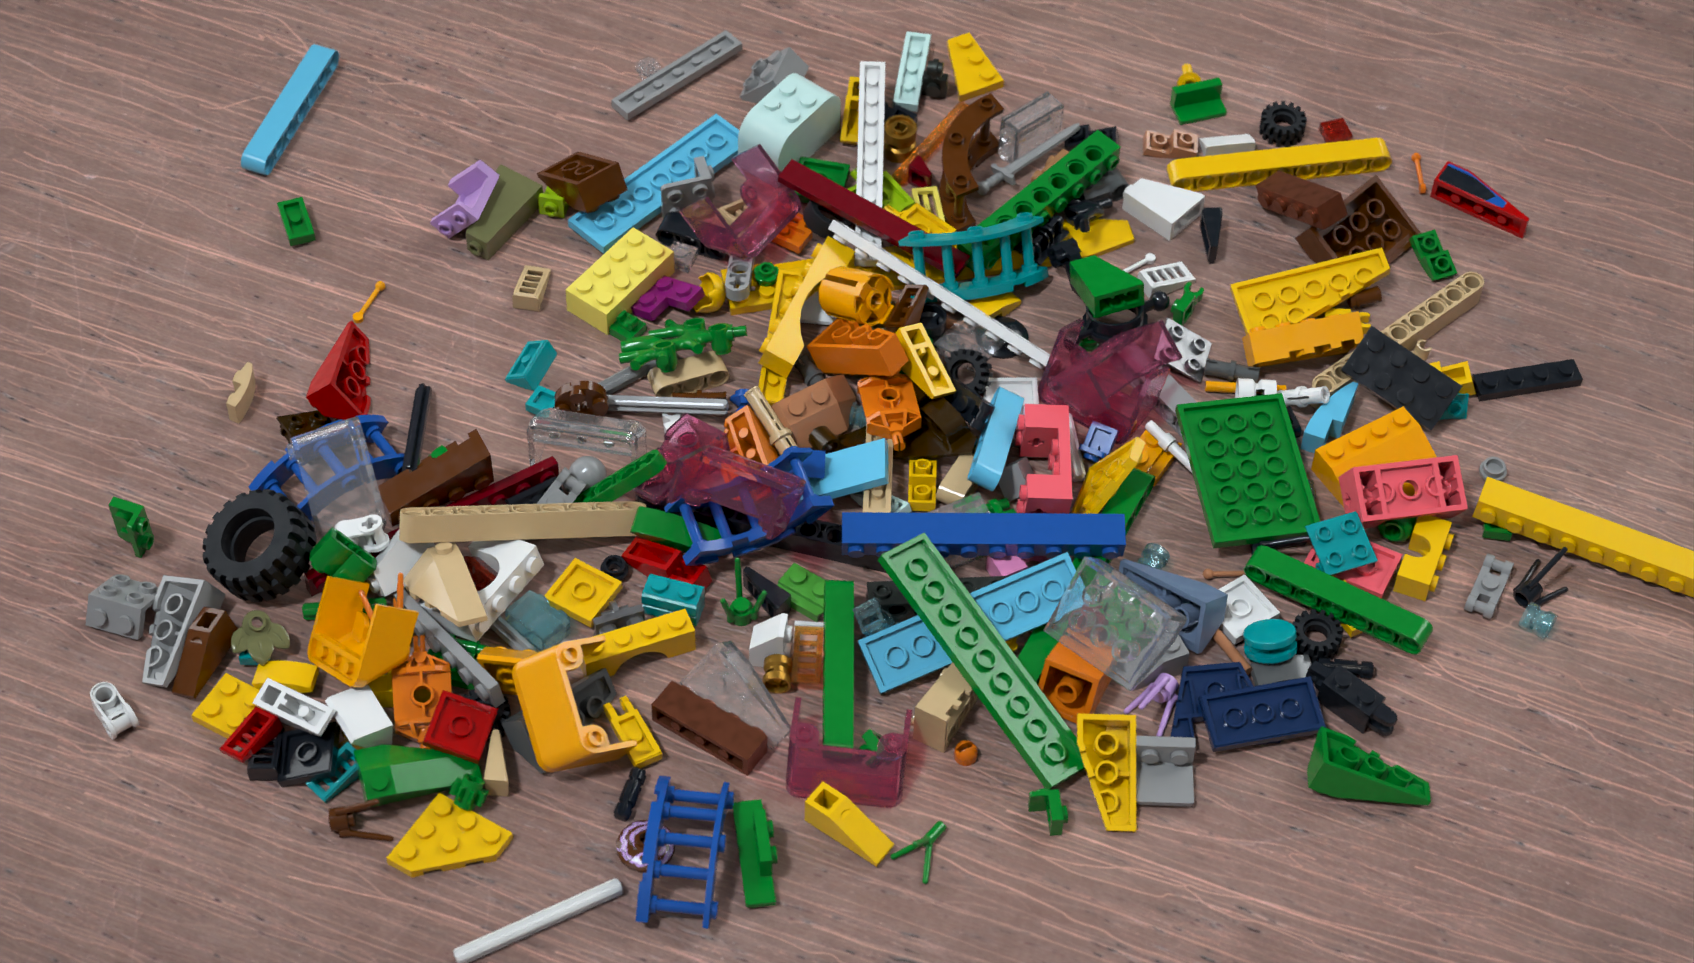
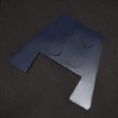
[1170,662,1281,745]

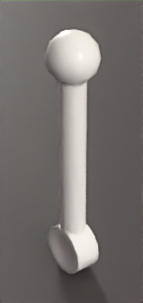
[1123,253,1156,273]

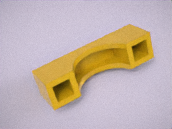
[580,609,696,677]

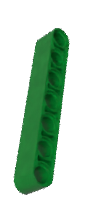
[1244,545,1433,654]
[822,580,854,759]

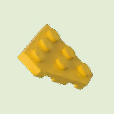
[1071,437,1146,514]
[386,793,513,878]

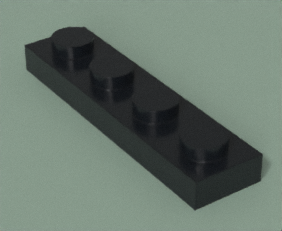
[1472,359,1583,402]

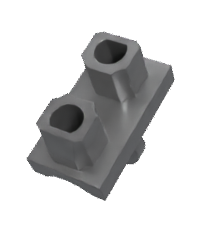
[593,600,645,636]

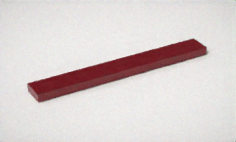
[777,159,970,279]

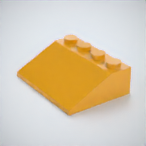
[1311,406,1437,507]

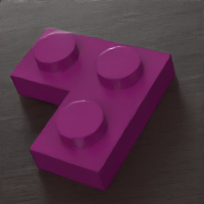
[631,276,705,321]

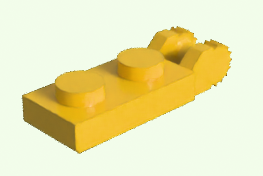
[603,696,662,769]

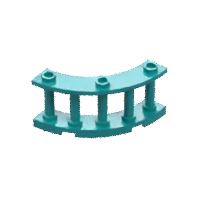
[899,212,1049,302]

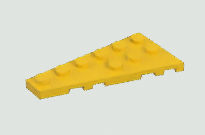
[1230,248,1390,335]

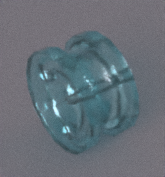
[849,402,866,428]

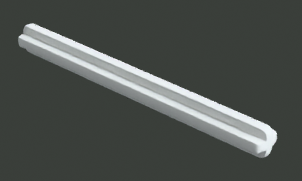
[453,878,623,963]

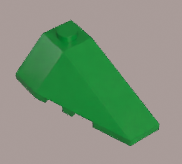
[1307,726,1431,806]

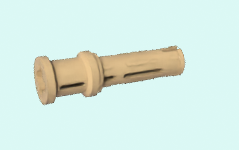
[744,386,797,455]

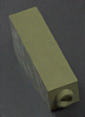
[465,164,543,261]

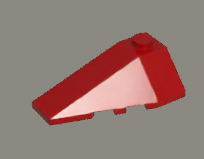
[306,321,371,421]

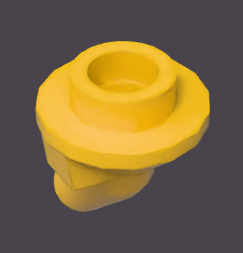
[1177,64,1202,86]

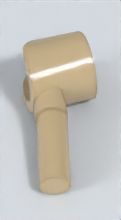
[1412,339,1432,361]

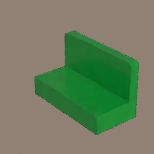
[1170,77,1227,125]

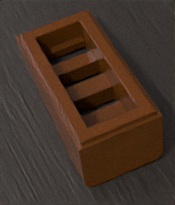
[884,284,929,333]

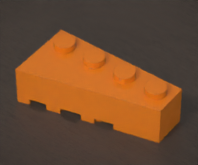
[807,319,909,377]

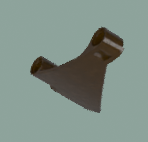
[808,382,978,459]

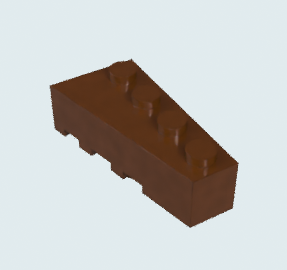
[376,429,494,527]

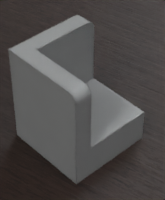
[998,457,1034,501]

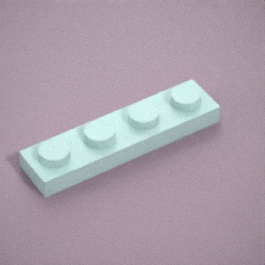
[893,32,931,112]

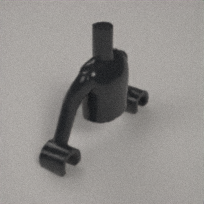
[1064,198,1113,233]

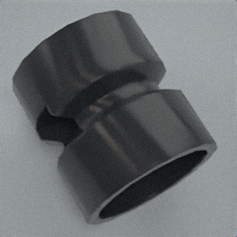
[919,303,947,351]

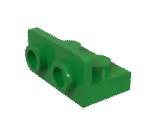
[108,496,154,558]

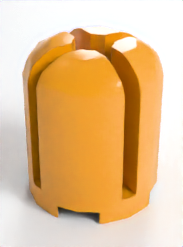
[818,266,894,326]

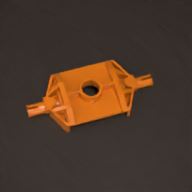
[857,373,921,451]
[391,635,452,749]

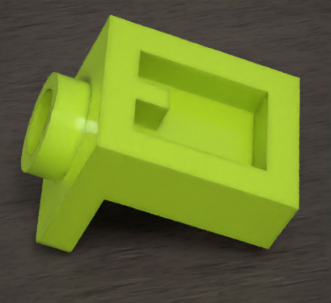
[538,186,569,218]

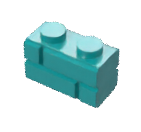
[641,574,705,626]

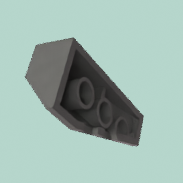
[501,668,617,773]

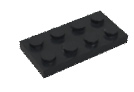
[1341,326,1462,432]

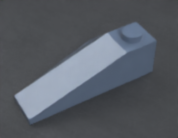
[1117,559,1228,654]

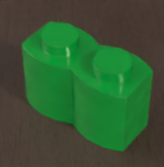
[309,527,377,582]

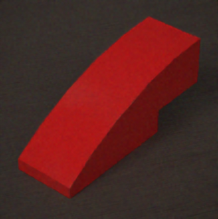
[621,536,712,590]

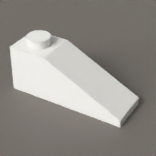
[252,678,336,737]

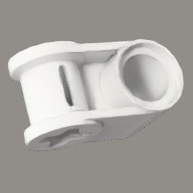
[334,514,390,553]
[90,682,139,740]

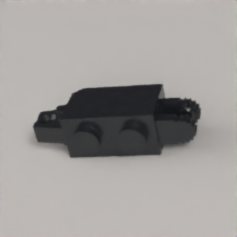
[1306,660,1398,736]

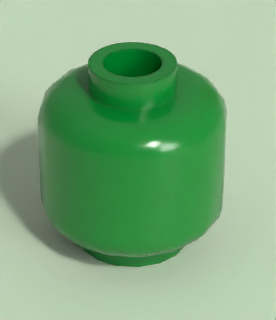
[1378,517,1417,542]

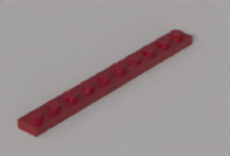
[304,456,559,596]

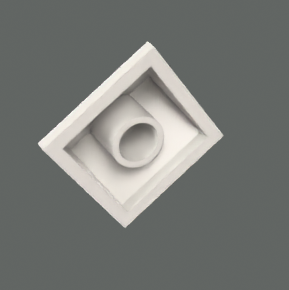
[325,684,393,748]

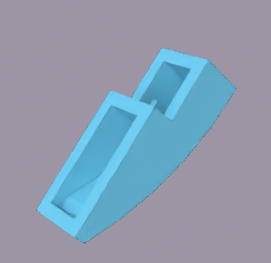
[1300,382,1358,453]

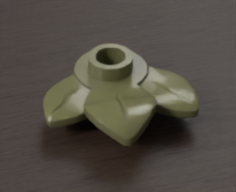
[231,610,290,666]

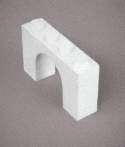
[418,540,544,642]

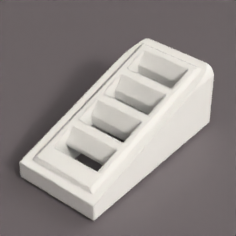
[1138,262,1195,299]

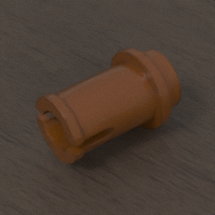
[1347,286,1382,309]

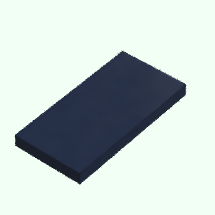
[1198,676,1326,752]

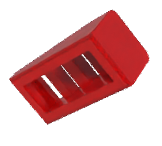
[219,706,283,763]

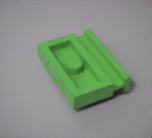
[777,563,825,622]

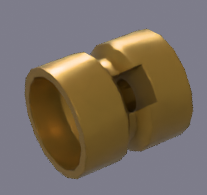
[883,115,917,163]

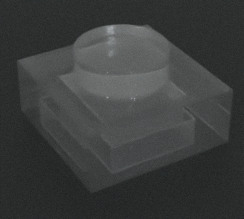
[670,241,698,273]

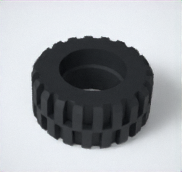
[202,489,317,602]

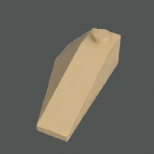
[403,542,488,627]

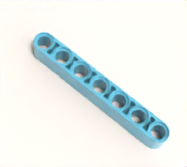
[241,44,339,176]

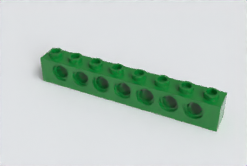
[956,130,1121,272]

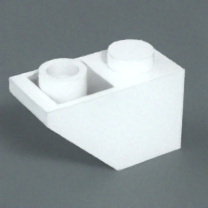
[749,613,793,667]

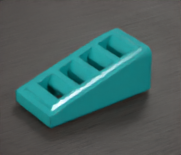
[305,741,359,803]

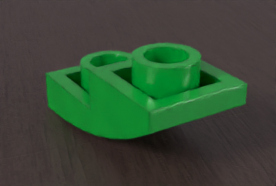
[1409,229,1457,282]

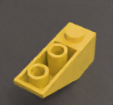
[805,781,894,867]

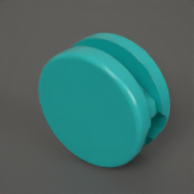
[1243,619,1298,664]

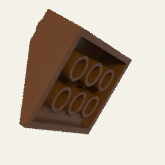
[1295,175,1421,264]

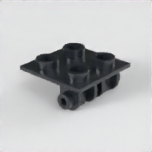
[1013,215,1069,265]

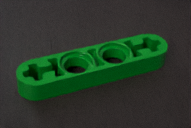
[573,449,667,503]

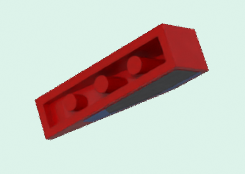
[1430,161,1529,239]

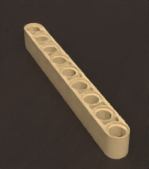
[1310,272,1484,409]
[399,501,646,543]

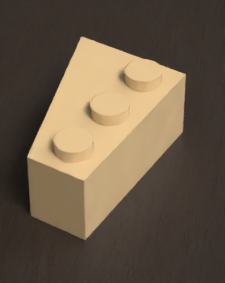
[911,662,978,753]

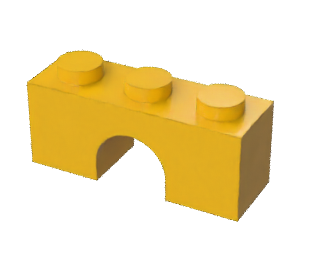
[1393,515,1454,601]

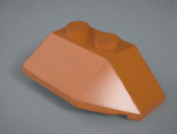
[717,405,787,505]

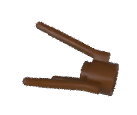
[328,799,393,842]

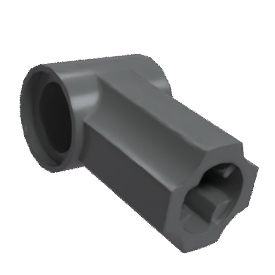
[1078,167,1129,202]

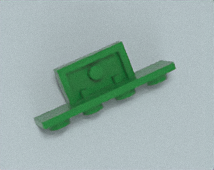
[733,799,778,908]

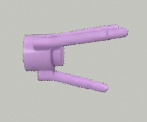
[1124,673,1179,737]

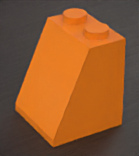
[1038,628,1121,724]

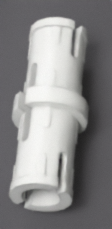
[1277,386,1330,407]

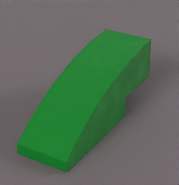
[630,506,722,552]

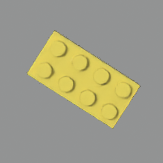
[565,227,674,335]

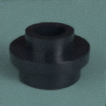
[600,555,629,581]

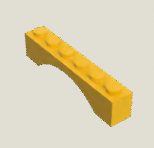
[758,236,855,378]

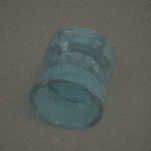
[1136,543,1170,570]
[1518,601,1558,639]

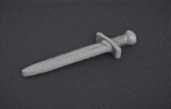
[977,123,1080,195]

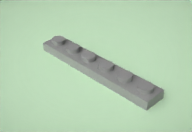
[611,30,742,121]
[394,590,505,708]

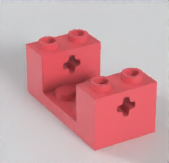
[1014,404,1072,514]
[1338,455,1468,529]

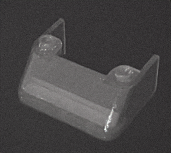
[527,408,647,490]

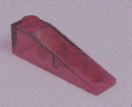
[634,413,731,505]

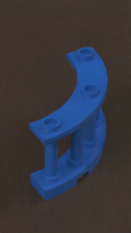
[248,415,405,521]
[664,446,834,566]
[636,776,734,929]

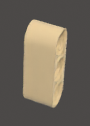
[647,351,730,397]
[936,442,979,511]

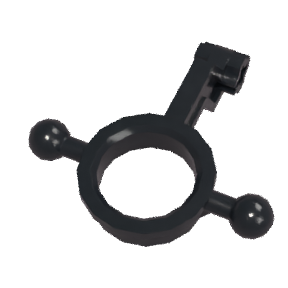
[1047,238,1170,350]

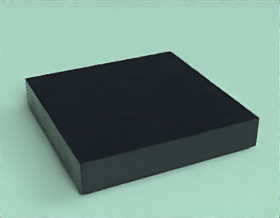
[277,721,340,787]

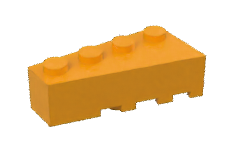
[1242,311,1364,367]

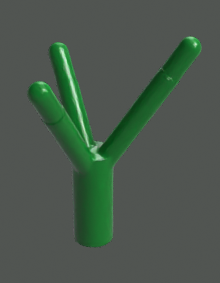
[890,821,946,884]

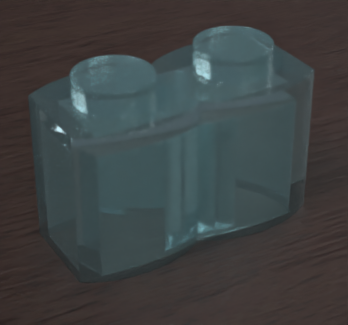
[505,590,570,651]

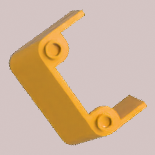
[307,576,419,688]
[512,635,637,772]

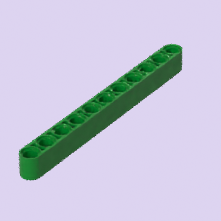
[1018,468,1155,685]

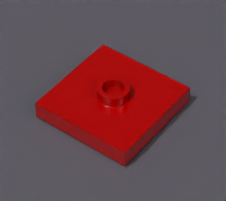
[422,690,498,764]

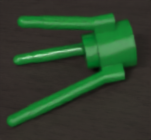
[720,557,767,626]

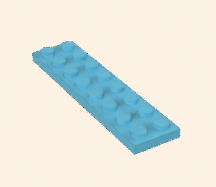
[568,114,739,254]
[858,552,1091,695]

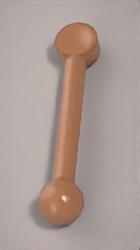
[1203,568,1245,579]

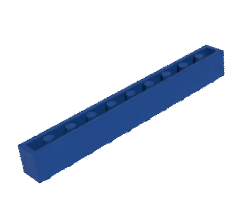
[842,512,1126,559]

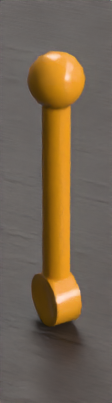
[353,281,385,324]

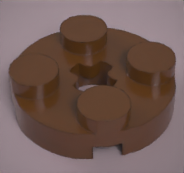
[554,381,609,427]

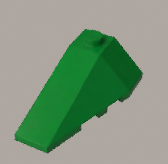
[353,744,482,808]

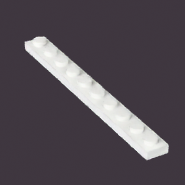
[854,61,885,267]
[828,220,1058,369]

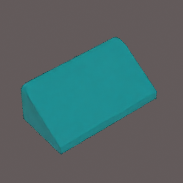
[505,340,557,391]

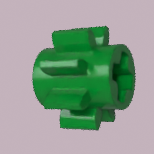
[449,774,489,811]

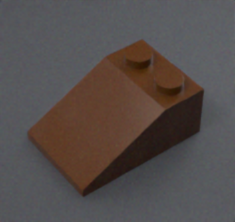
[537,151,628,213]

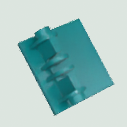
[1305,511,1378,575]

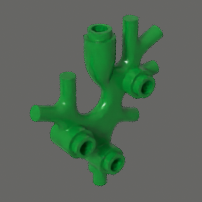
[619,318,748,373]

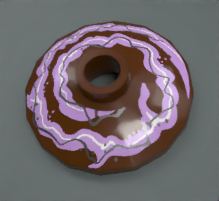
[616,820,675,873]

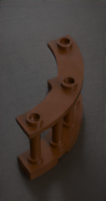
[939,93,1004,232]

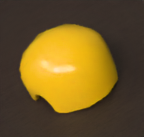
[693,272,726,313]

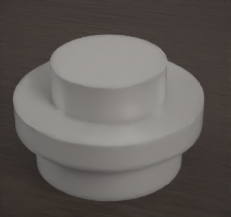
[1479,457,1507,481]

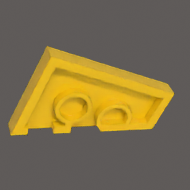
[947,32,1004,103]

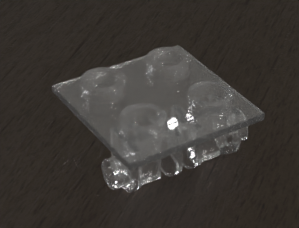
[934,317,1006,374]

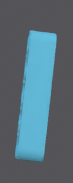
[967,386,1024,491]

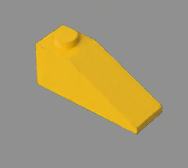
[896,323,956,399]

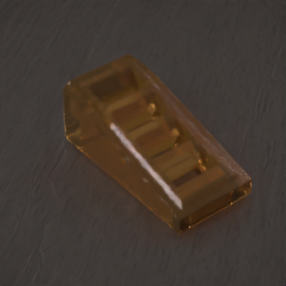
[791,626,824,685]

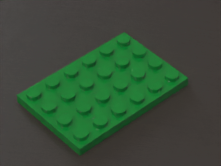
[1175,393,1320,549]

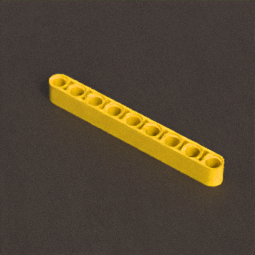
[1166,138,1392,192]

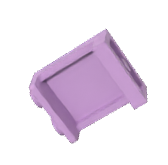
[430,160,500,238]

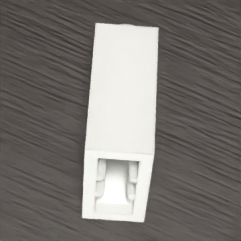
[1122,178,1205,241]
[366,530,435,596]

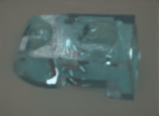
[853,597,896,637]

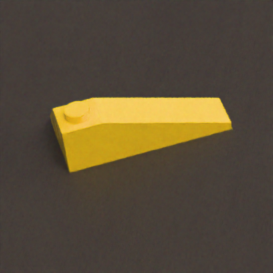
[1077,713,1136,832]

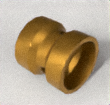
[762,654,792,694]

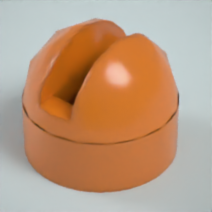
[954,740,978,766]

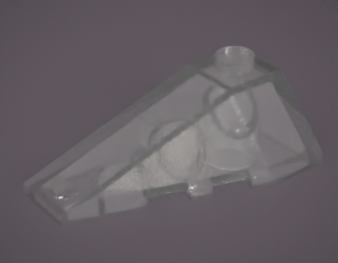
[679,641,793,749]

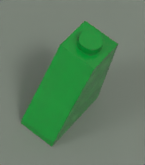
[1070,255,1144,318]

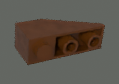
[172,607,238,699]

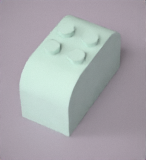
[738,73,841,187]

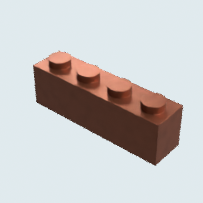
[1255,171,1348,230]
[651,681,768,776]

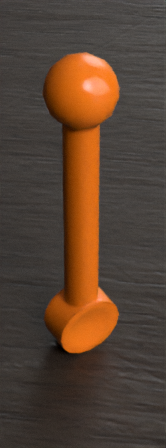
[1411,153,1426,194]

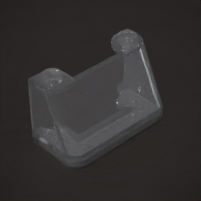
[286,417,386,543]

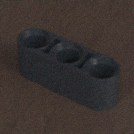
[656,211,734,260]

